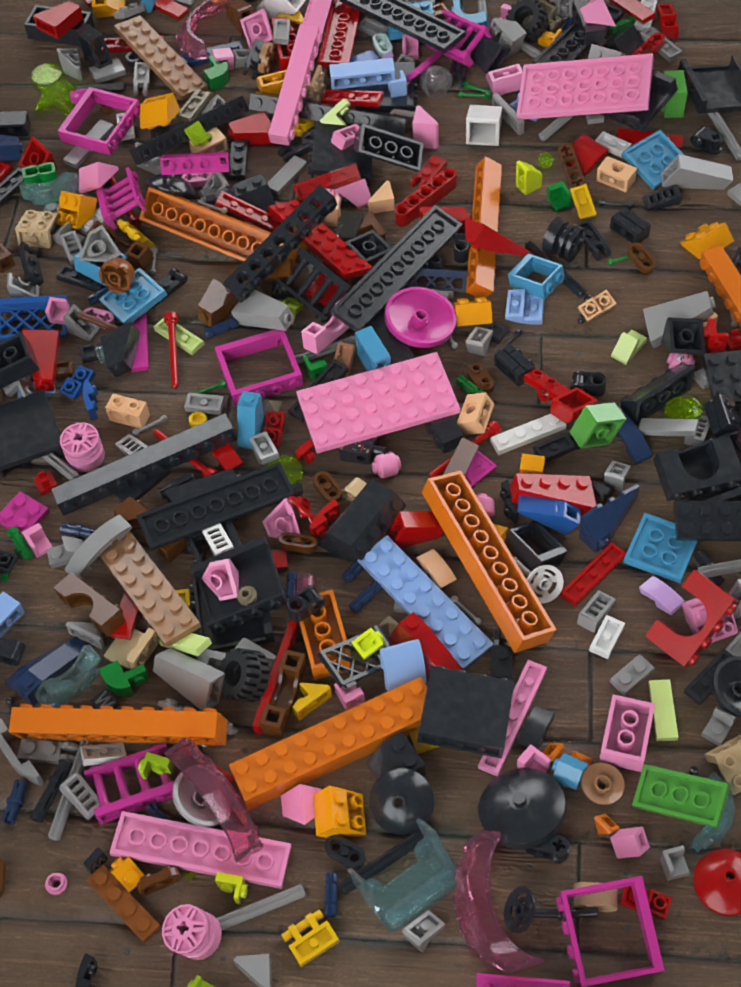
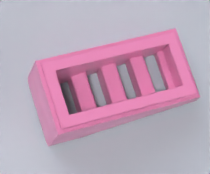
[331,124,359,150]

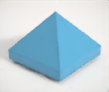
[140,0,156,13]

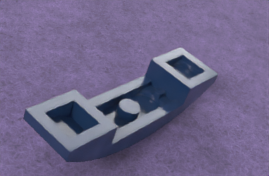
[610,402,653,465]

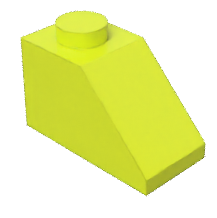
[516,160,543,195]

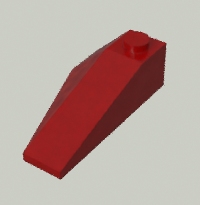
[465,218,534,256]
[389,612,465,676]

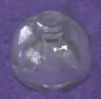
[420,65,452,99]

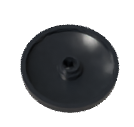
[478,768,567,849]

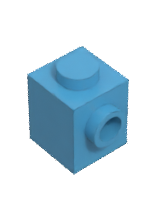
[552,753,588,790]

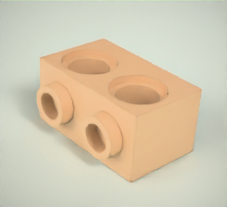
[105,394,150,428]

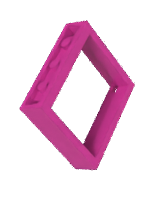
[58,87,140,156]
[160,152,229,175]
[214,329,304,406]
[556,876,665,987]

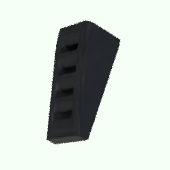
[642,184,681,211]

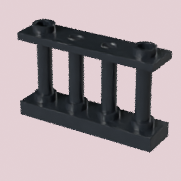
[275,247,353,323]

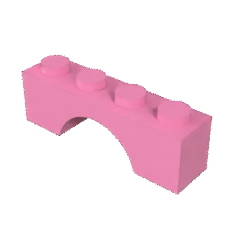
[301,300,349,354]

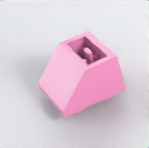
[486,64,523,96]
[682,598,738,643]

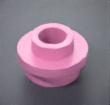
[45,873,68,895]

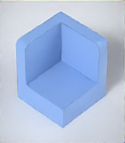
[388,70,407,98]

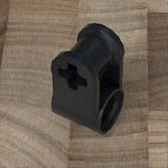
[690,126,723,155]
[453,233,470,263]
[570,370,606,397]
[287,585,327,622]
[0,638,26,666]
[525,834,569,863]

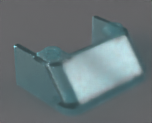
[347,818,459,931]

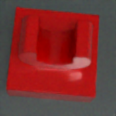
[726,329,741,351]
[293,439,316,464]
[33,471,58,496]

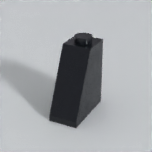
[100,322,140,377]

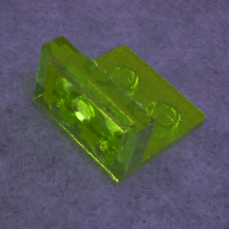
[36,79,76,115]

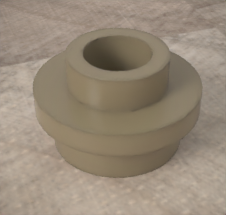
[237,586,257,606]

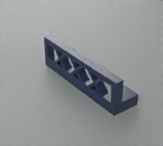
[404,269,468,293]

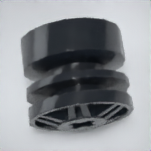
[542,217,586,262]

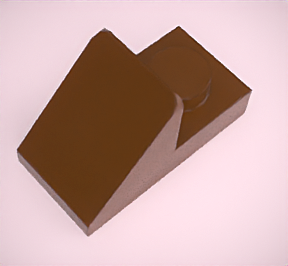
[359,211,386,241]

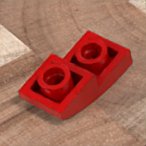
[263,411,286,447]
[211,444,243,471]
[310,499,340,538]
[619,886,672,920]

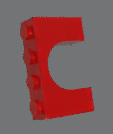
[645,570,738,667]

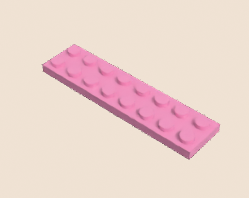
[109,811,292,889]

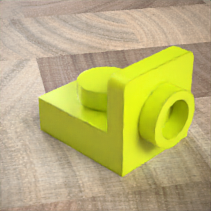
[351,628,385,660]
[215,872,248,905]

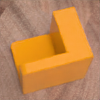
[520,454,545,474]

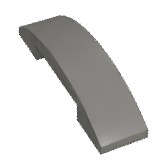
[65,514,133,578]
[0,718,44,786]

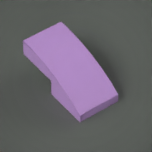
[639,576,685,615]

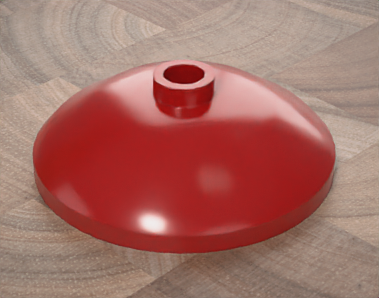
[693,849,741,916]

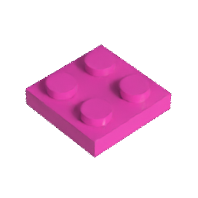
[0,491,50,539]

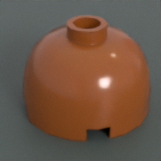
[99,258,135,293]

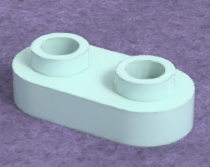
[373,33,393,57]

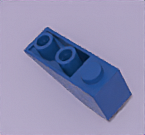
[517,495,581,535]

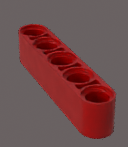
[395,168,457,227]

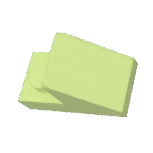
[320,98,351,126]
[611,330,647,365]

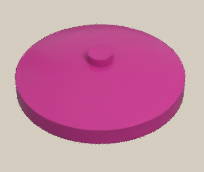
[384,287,456,348]

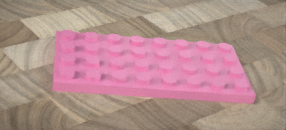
[516,54,654,119]
[296,352,460,454]

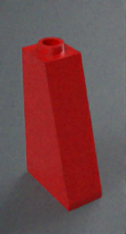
[22,330,60,391]

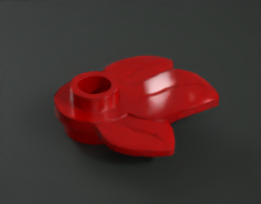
[288,496,315,523]

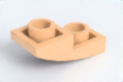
[577,289,617,322]
[416,549,457,589]

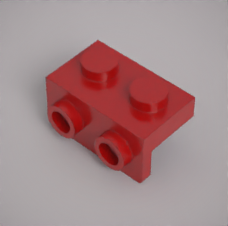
[703,319,728,353]

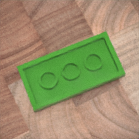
[632,764,730,829]

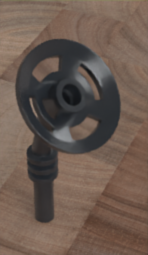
[504,886,598,933]

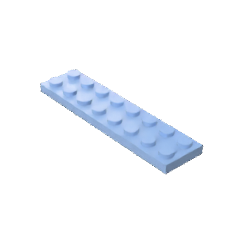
[357,535,494,670]

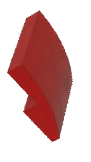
[565,133,608,176]

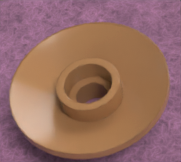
[581,762,625,805]

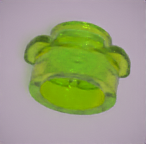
[537,153,554,168]

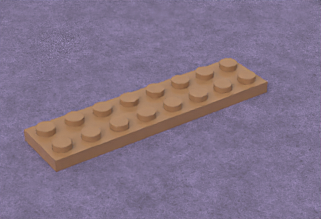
[114,16,208,101]
[99,531,201,648]

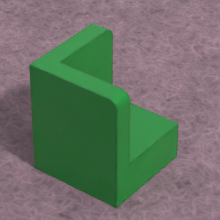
[547,181,572,211]
[303,355,327,382]

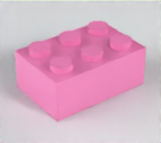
[599,695,655,772]

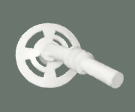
[514,557,564,603]

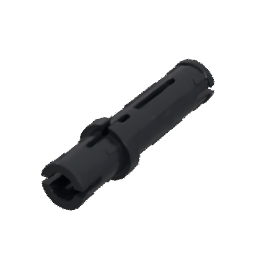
[30,759,72,823]

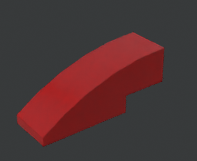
[656,3,679,39]

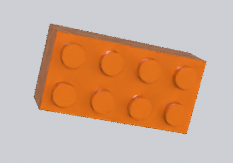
[295,590,354,680]

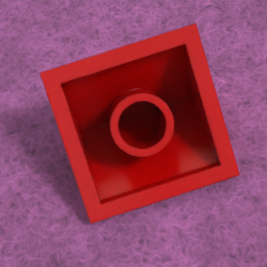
[19,136,57,170]

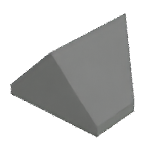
[57,48,82,81]
[198,172,229,198]
[78,225,121,262]
[7,272,40,298]

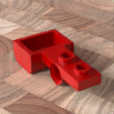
[523,369,598,423]

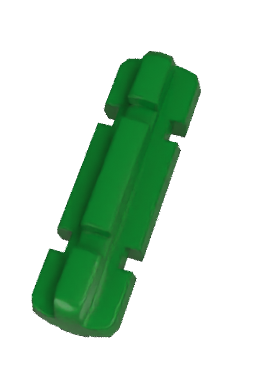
[609,16,636,35]
[456,375,485,394]
[7,527,34,560]

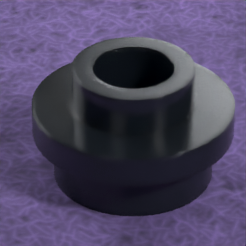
[426,255,443,270]

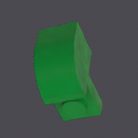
[204,55,230,91]
[99,660,150,697]

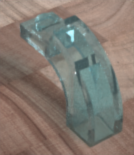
[19,172,79,205]
[34,645,101,708]
[691,772,735,852]

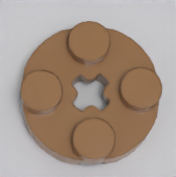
[258,42,276,74]

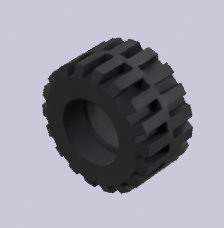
[506,0,549,42]
[219,648,270,702]

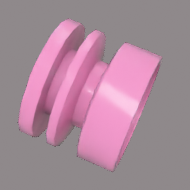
[60,422,105,472]
[162,904,222,960]

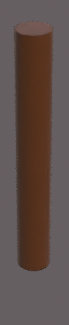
[77,311,119,331]

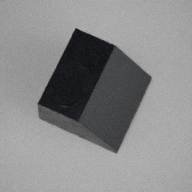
[367,731,426,779]

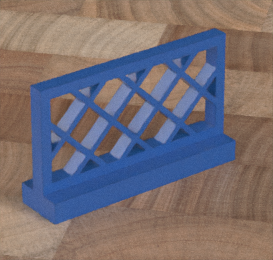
[0,295,70,341]

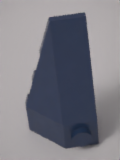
[579,484,640,553]
[4,636,91,706]

